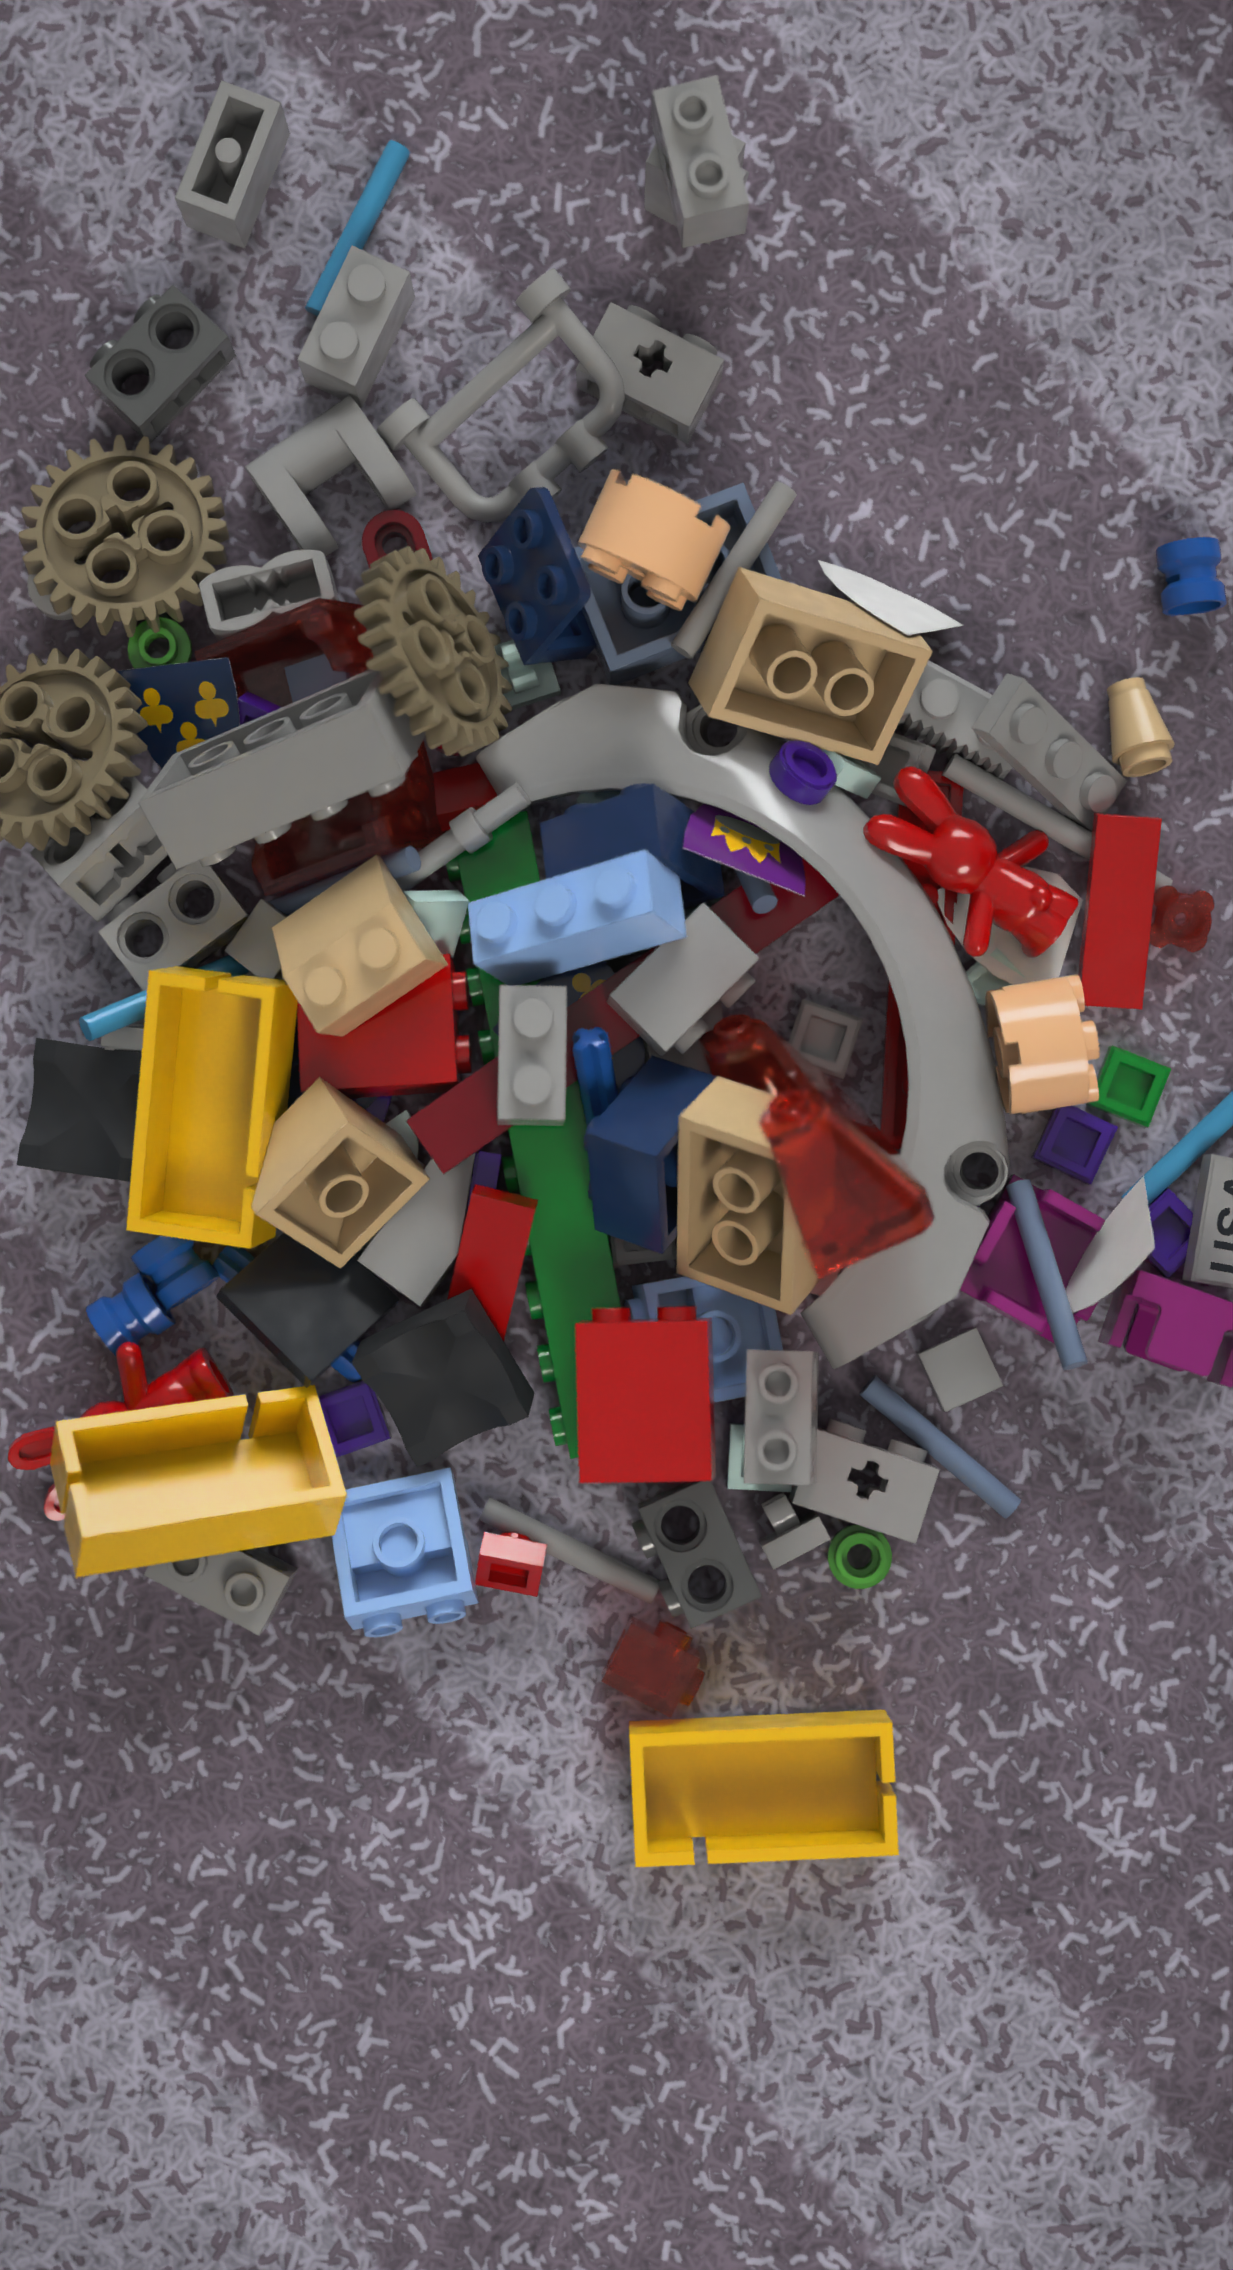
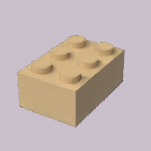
[688,567,933,765]
[676,1076,836,1315]

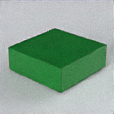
[1086,1045,1171,1128]

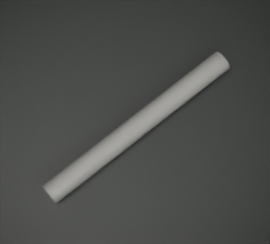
[942,753,1173,901]

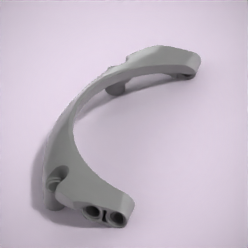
[476,684,1010,1369]

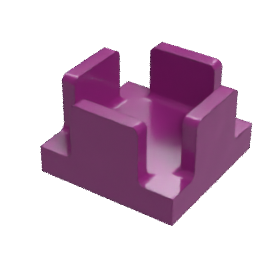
[959,1174,1105,1345]
[1098,1270,1233,1388]

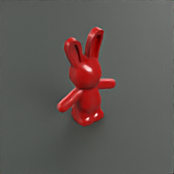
[863,766,1079,958]
[8,1342,234,1521]

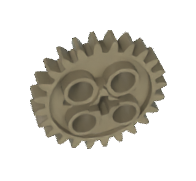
[19,435,229,637]
[354,546,513,757]
[0,648,148,851]

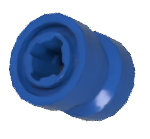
[1156,537,1227,616]
[131,1235,220,1311]
[86,1272,176,1356]

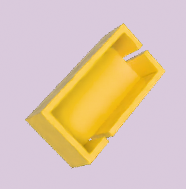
[126,966,298,1249]
[50,1385,347,1578]
[629,1709,899,1867]

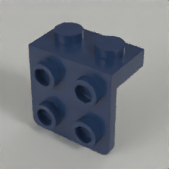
[478,487,596,665]

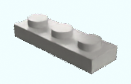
[972,673,1127,832]

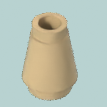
[1107,677,1175,777]

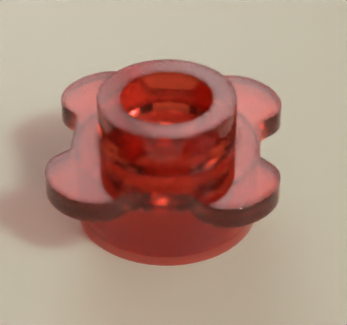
[1149,885,1214,952]

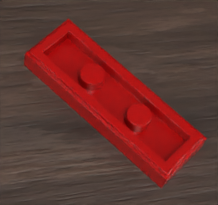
[1078,813,1162,1010]
[447,1184,538,1341]

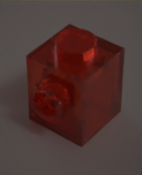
[601,1616,705,1718]

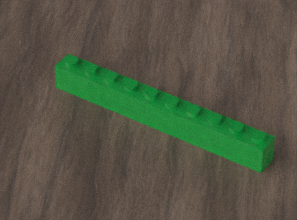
[446,811,621,1459]

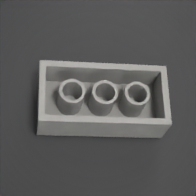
[138,669,425,870]

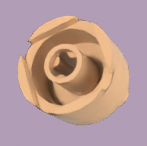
[577,469,731,611]
[985,974,1100,1115]

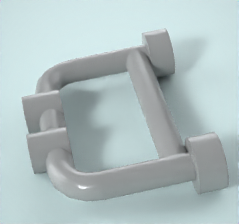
[376,268,625,523]

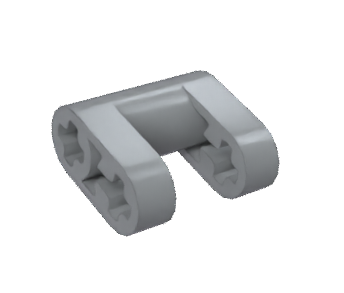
[245,395,417,557]

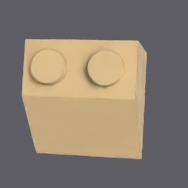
[272,855,448,1037]
[251,1077,430,1269]

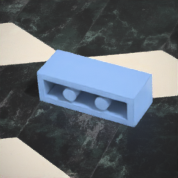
[468,850,687,986]

